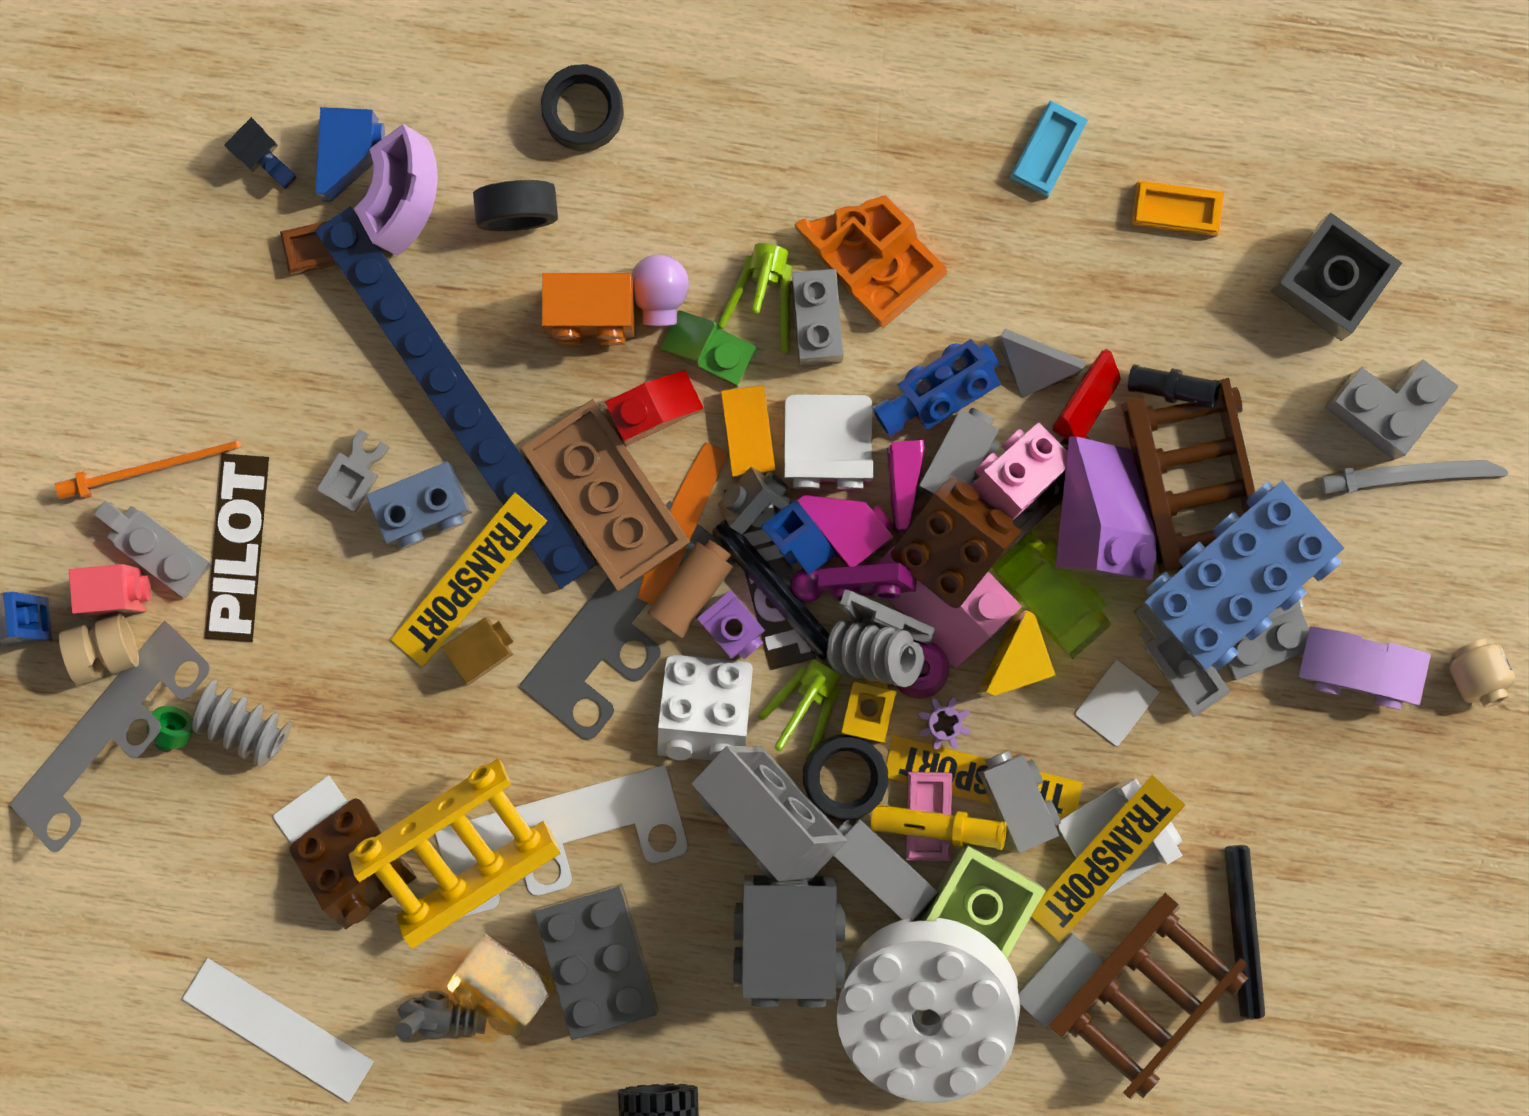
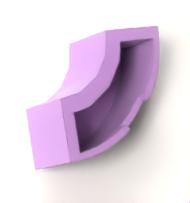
[354,124,438,256]
[1299,626,1431,710]

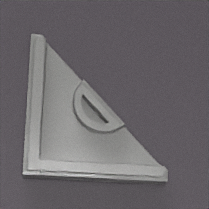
[840,589,935,644]

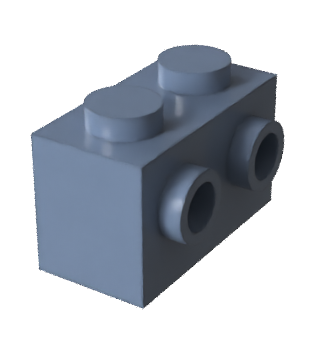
[366,461,472,549]

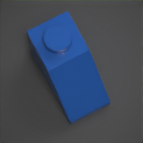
[315,107,385,202]

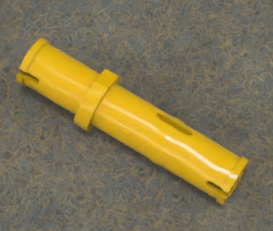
[871,804,1007,850]

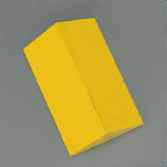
[976,610,1056,697]

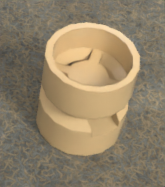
[59,613,139,685]

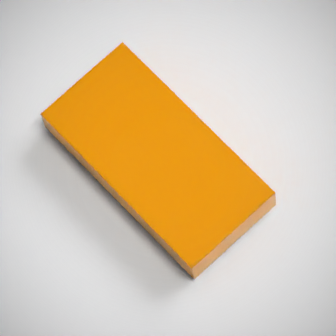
[1131,180,1224,237]
[721,385,776,478]

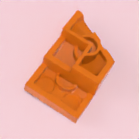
[794,195,947,328]

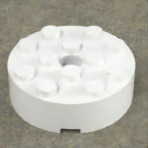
[837,918,1020,1103]

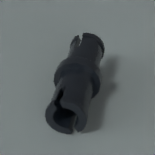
[1128,364,1220,408]

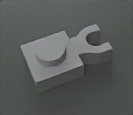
[317,429,390,513]

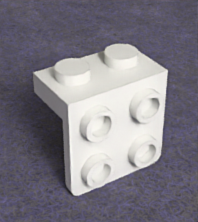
[784,395,873,490]
[657,655,753,761]
[1058,778,1183,895]

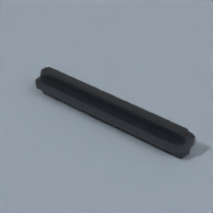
[712,519,830,660]
[1224,844,1265,1020]

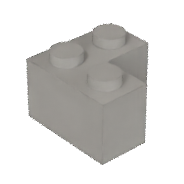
[1325,359,1458,460]

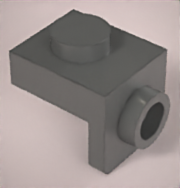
[718,466,792,534]

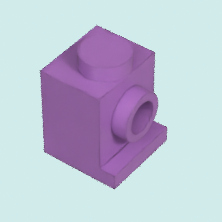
[697,590,765,660]

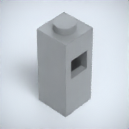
[834,818,938,922]

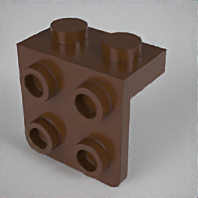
[891,476,1022,608]
[290,798,417,929]

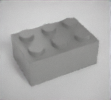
[692,746,848,882]

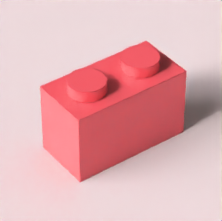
[69,564,151,617]

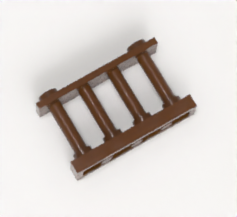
[1121,378,1256,573]
[1048,893,1248,1099]

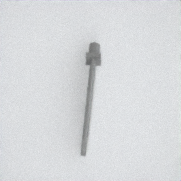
[1320,460,1508,494]

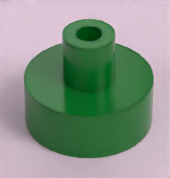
[147,706,193,752]

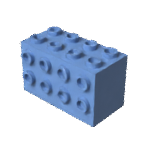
[1144,480,1344,671]

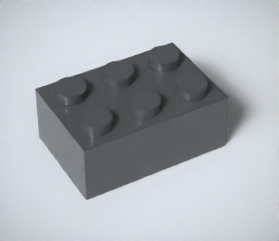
[534,883,659,1040]

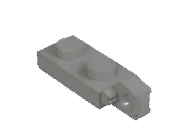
[94,501,212,598]
[1133,604,1230,717]

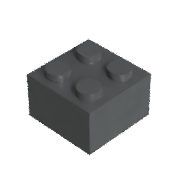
[1271,212,1402,341]

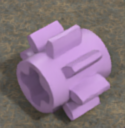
[918,697,971,750]

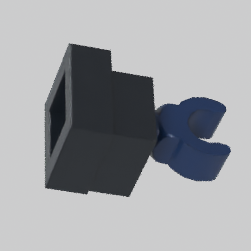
[224,117,297,189]

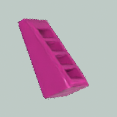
[887,440,925,533]

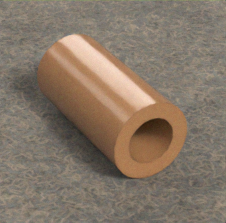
[647,540,733,638]

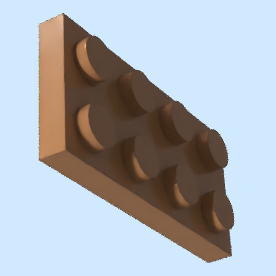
[521,399,691,592]

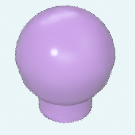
[631,254,689,326]

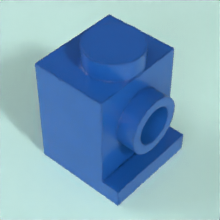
[761,500,836,574]

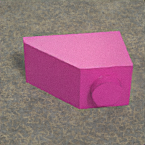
[797,495,893,567]

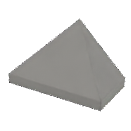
[998,329,1086,398]

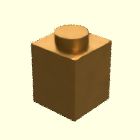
[441,617,514,684]

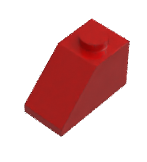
[605,370,704,447]

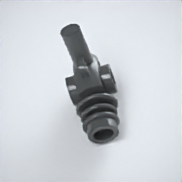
[395,991,488,1039]

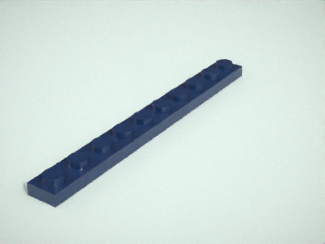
[314,206,597,589]

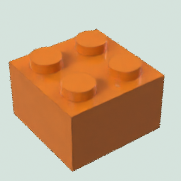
[542,273,635,346]

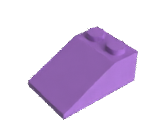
[1056,437,1157,580]

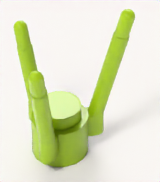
[718,243,793,354]
[758,659,841,757]

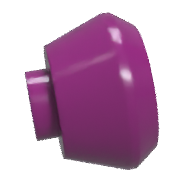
[895,641,949,699]

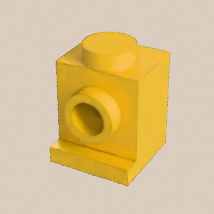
[840,678,896,743]

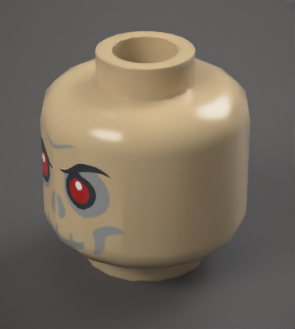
[1449,639,1516,708]

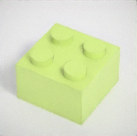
[921,844,1046,959]

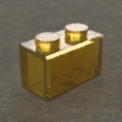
[446,933,556,1039]

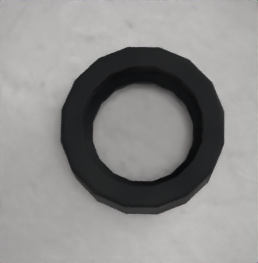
[541,64,624,151]
[473,180,558,231]
[803,735,888,819]

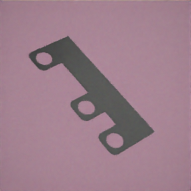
[519,501,736,739]

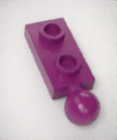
[790,563,917,602]

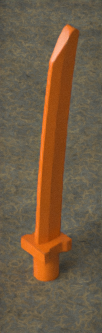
[55,441,241,500]

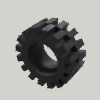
[618,1083,699,1116]

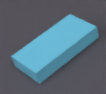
[1010,100,1088,198]

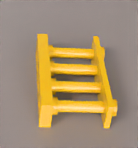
[349,758,561,949]

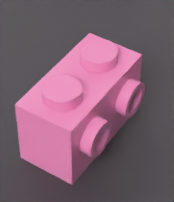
[972,422,1068,521]

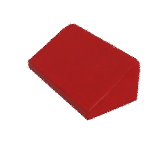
[1052,349,1121,441]

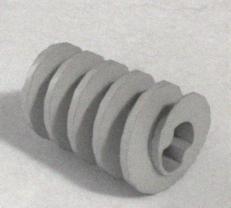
[826,619,924,687]
[192,680,292,767]

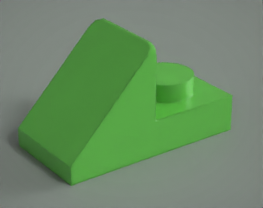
[660,310,757,387]

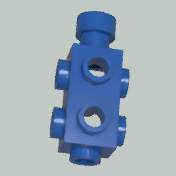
[872,339,1001,437]

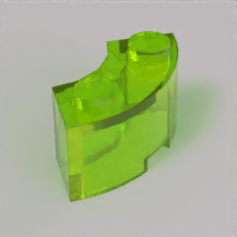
[992,532,1112,659]

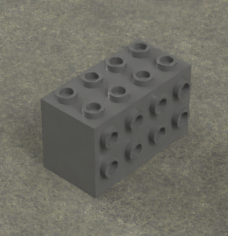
[733,875,845,1008]

